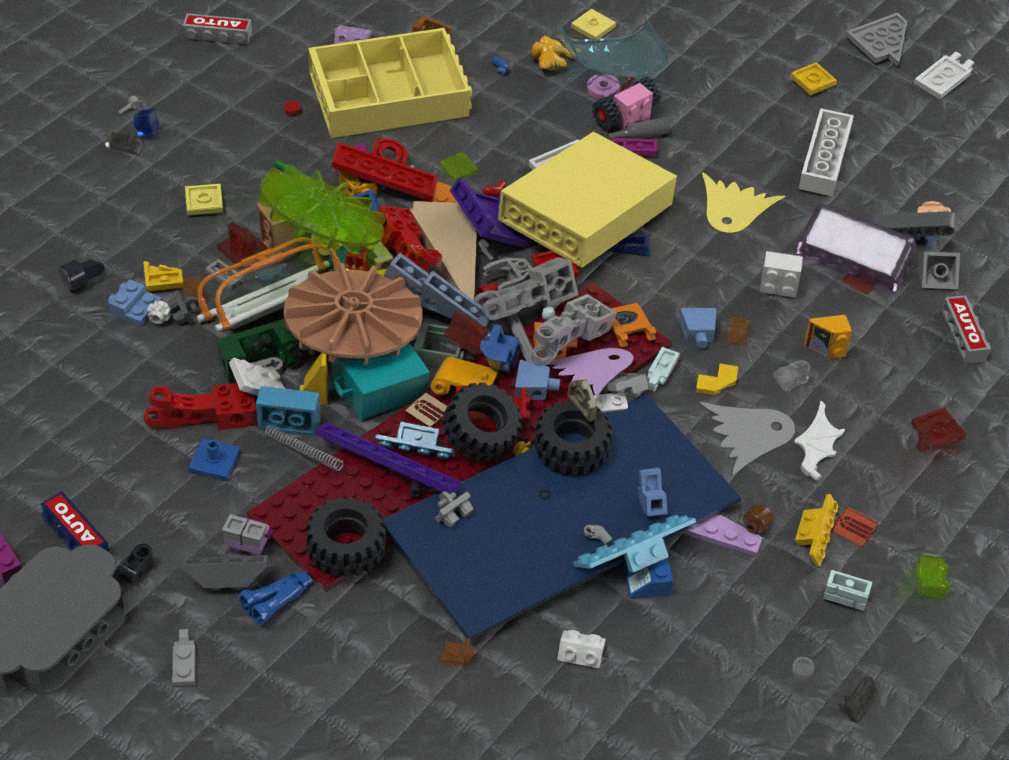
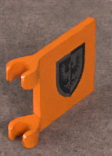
[611,303,656,347]

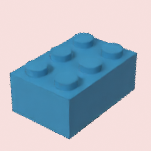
[256,386,321,436]

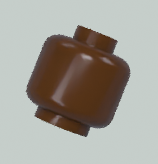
[743,504,773,535]

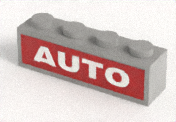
[183,13,252,44]
[941,295,991,364]

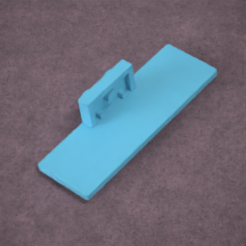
[573,515,696,572]

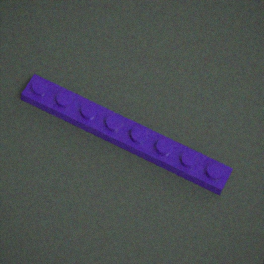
[316,423,462,494]

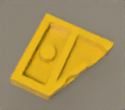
[143,261,184,292]

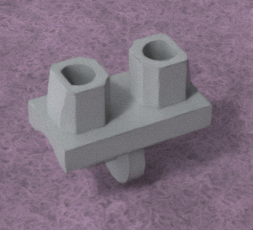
[435,491,474,528]

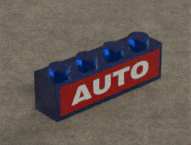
[41,491,109,552]

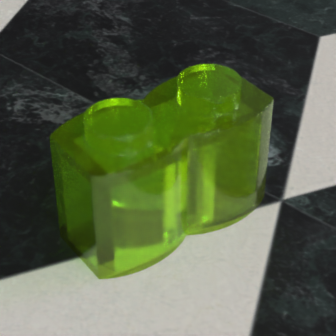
[916,555,950,599]

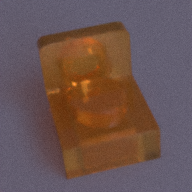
[182,276,205,296]
[727,317,750,344]
[441,638,474,667]

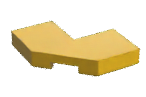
[696,364,738,396]

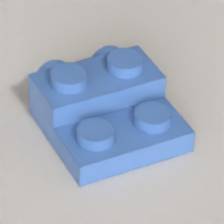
[108,280,162,326]

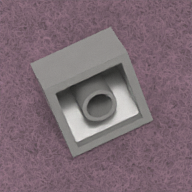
[918,252,960,289]

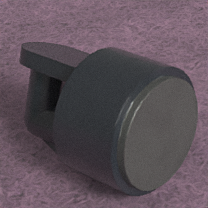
[59,259,105,291]

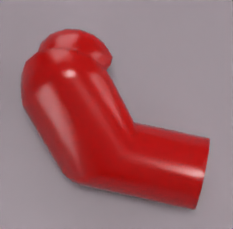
[482,181,507,197]

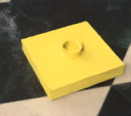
[571,9,616,41]
[185,184,223,215]

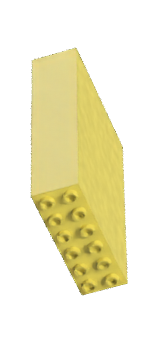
[308,28,472,138]
[498,132,677,267]

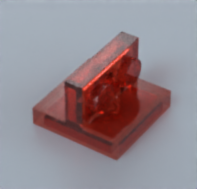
[217,222,268,269]
[443,311,489,355]
[911,407,967,453]

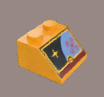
[804,315,852,359]

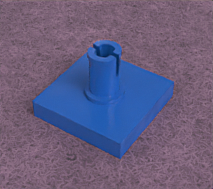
[188,438,240,481]

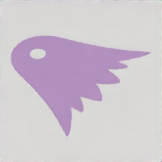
[549,348,633,396]

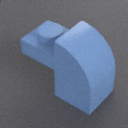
[638,468,667,516]

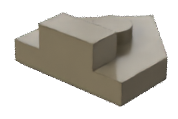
[568,380,597,422]

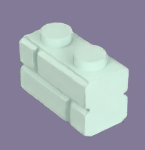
[823,570,872,611]

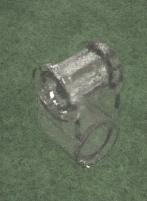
[772,360,810,392]

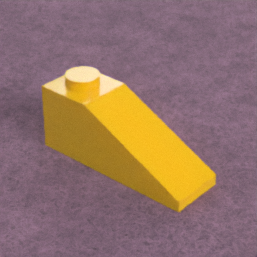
[300,353,329,405]

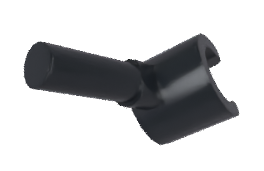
[410,481,433,497]

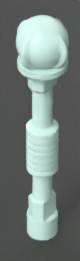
[542,303,560,320]

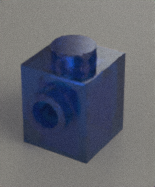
[133,109,161,137]

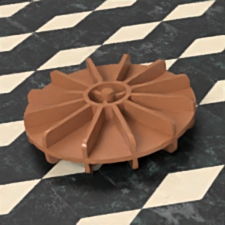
[284,263,422,365]

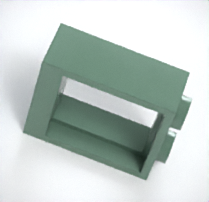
[413,322,469,367]

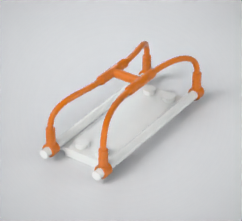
[196,237,349,332]

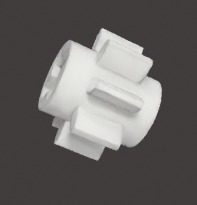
[147,301,171,324]

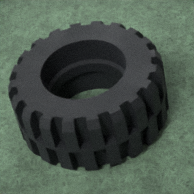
[442,382,522,461]
[535,400,612,475]
[306,497,386,577]

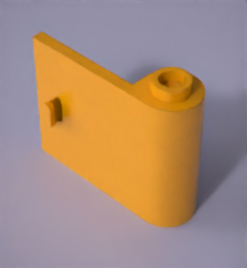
[431,357,499,395]

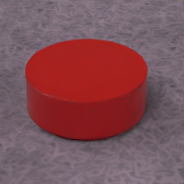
[284,101,301,116]

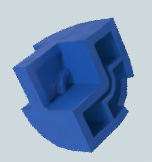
[481,325,521,373]

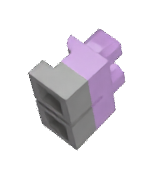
[222,514,267,556]

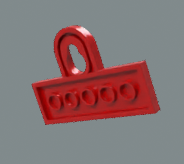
[331,138,438,201]

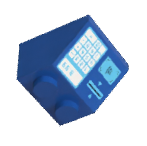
[623,557,673,599]

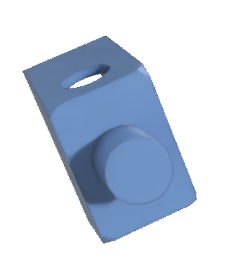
[679,308,716,348]
[515,360,560,400]

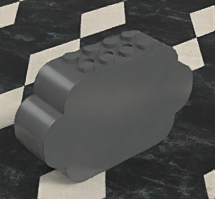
[0,545,125,697]

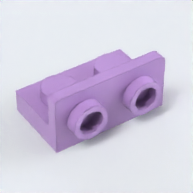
[334,26,372,44]

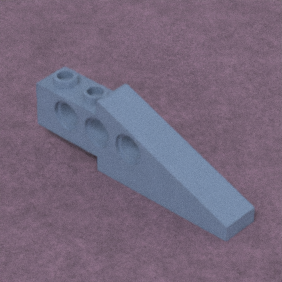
[383,253,492,330]

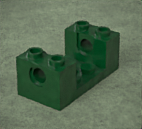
[217,319,302,384]

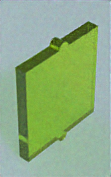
[439,152,479,181]

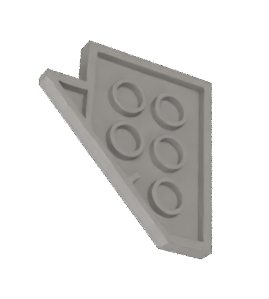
[846,12,907,66]

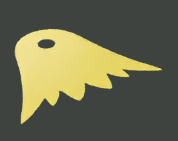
[702,172,786,233]

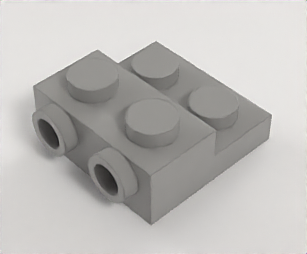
[601,373,648,396]

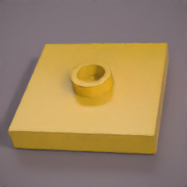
[790,62,837,96]

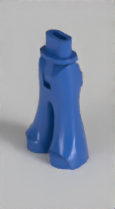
[239,571,312,626]

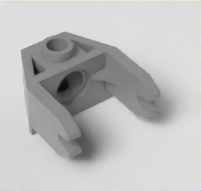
[483,258,532,290]

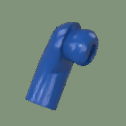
[492,56,509,75]

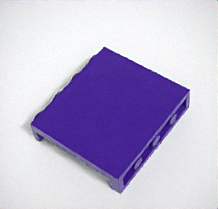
[450,177,533,249]

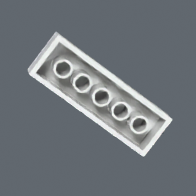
[799,108,854,196]

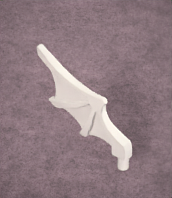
[794,401,845,482]

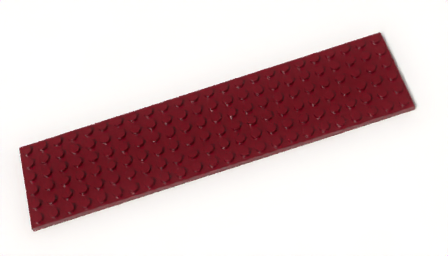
[247,282,672,592]

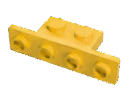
[795,494,838,567]

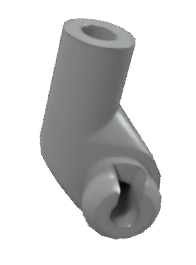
[584,525,614,546]

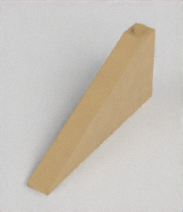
[410,201,477,300]

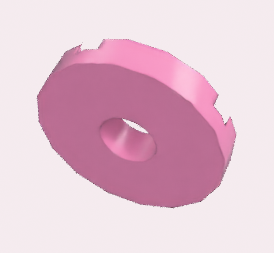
[587,74,620,99]

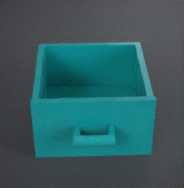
[331,343,430,422]

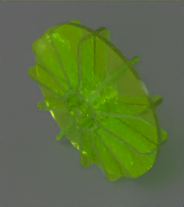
[258,165,385,254]

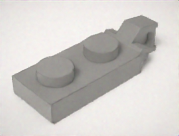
[172,629,195,687]

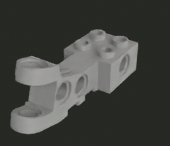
[474,257,578,320]
[531,294,617,366]

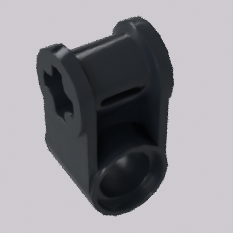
[117,543,154,585]

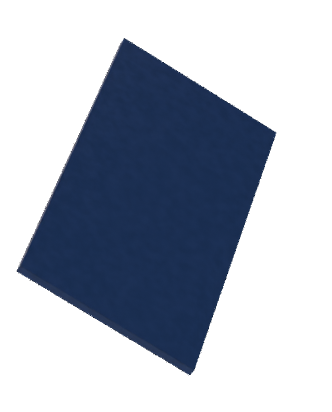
[384,394,741,641]

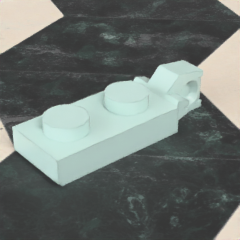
[647,347,680,392]

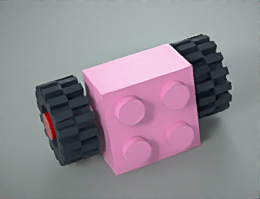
[592,77,661,130]

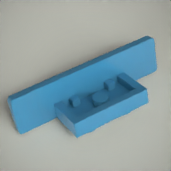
[375,422,455,459]

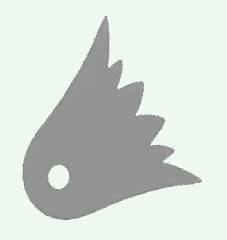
[700,402,795,475]

